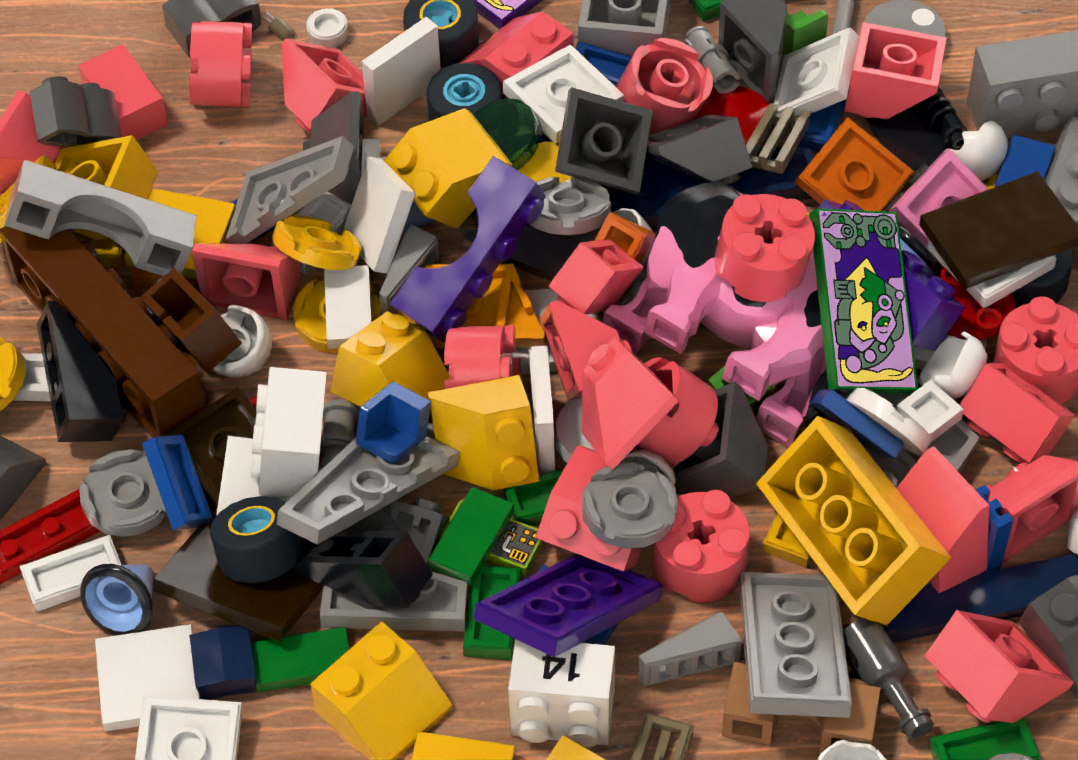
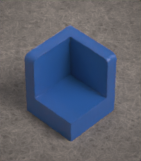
[356,381,431,463]

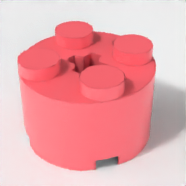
[189,21,252,108]
[616,38,713,135]
[714,194,815,302]
[994,296,1078,404]
[444,325,522,389]
[635,357,718,468]
[653,490,750,603]

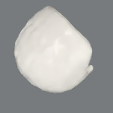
[212,305,272,378]

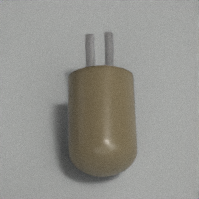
[262,12,295,41]

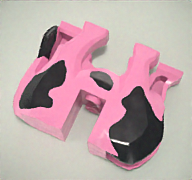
[603,181,839,448]

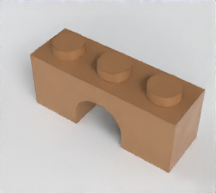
[722,662,881,754]

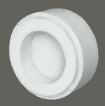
[306,9,348,48]

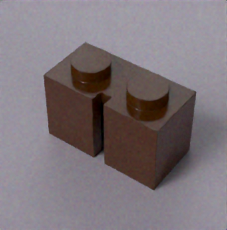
[140,268,242,373]

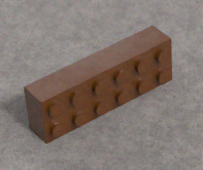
[0,226,209,438]

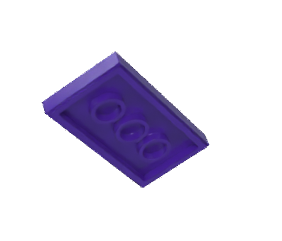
[473,554,663,658]

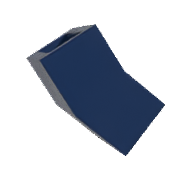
[189,626,256,700]

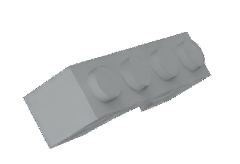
[4,160,197,276]

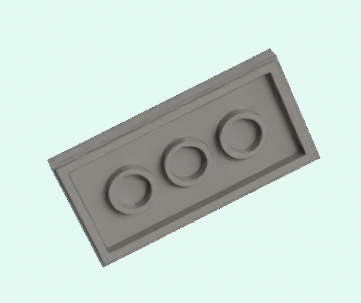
[739,572,852,718]

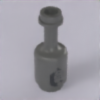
[843,618,934,740]

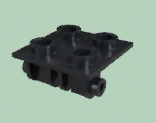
[864,85,968,171]

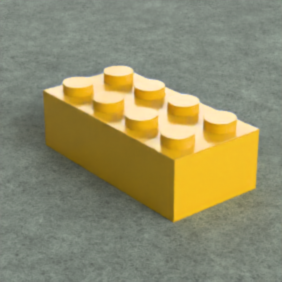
[756,416,951,626]

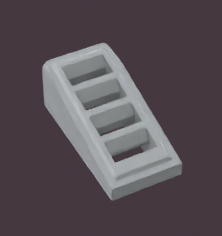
[379,225,440,314]
[638,612,742,687]

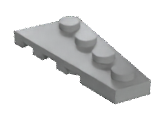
[277,436,460,545]

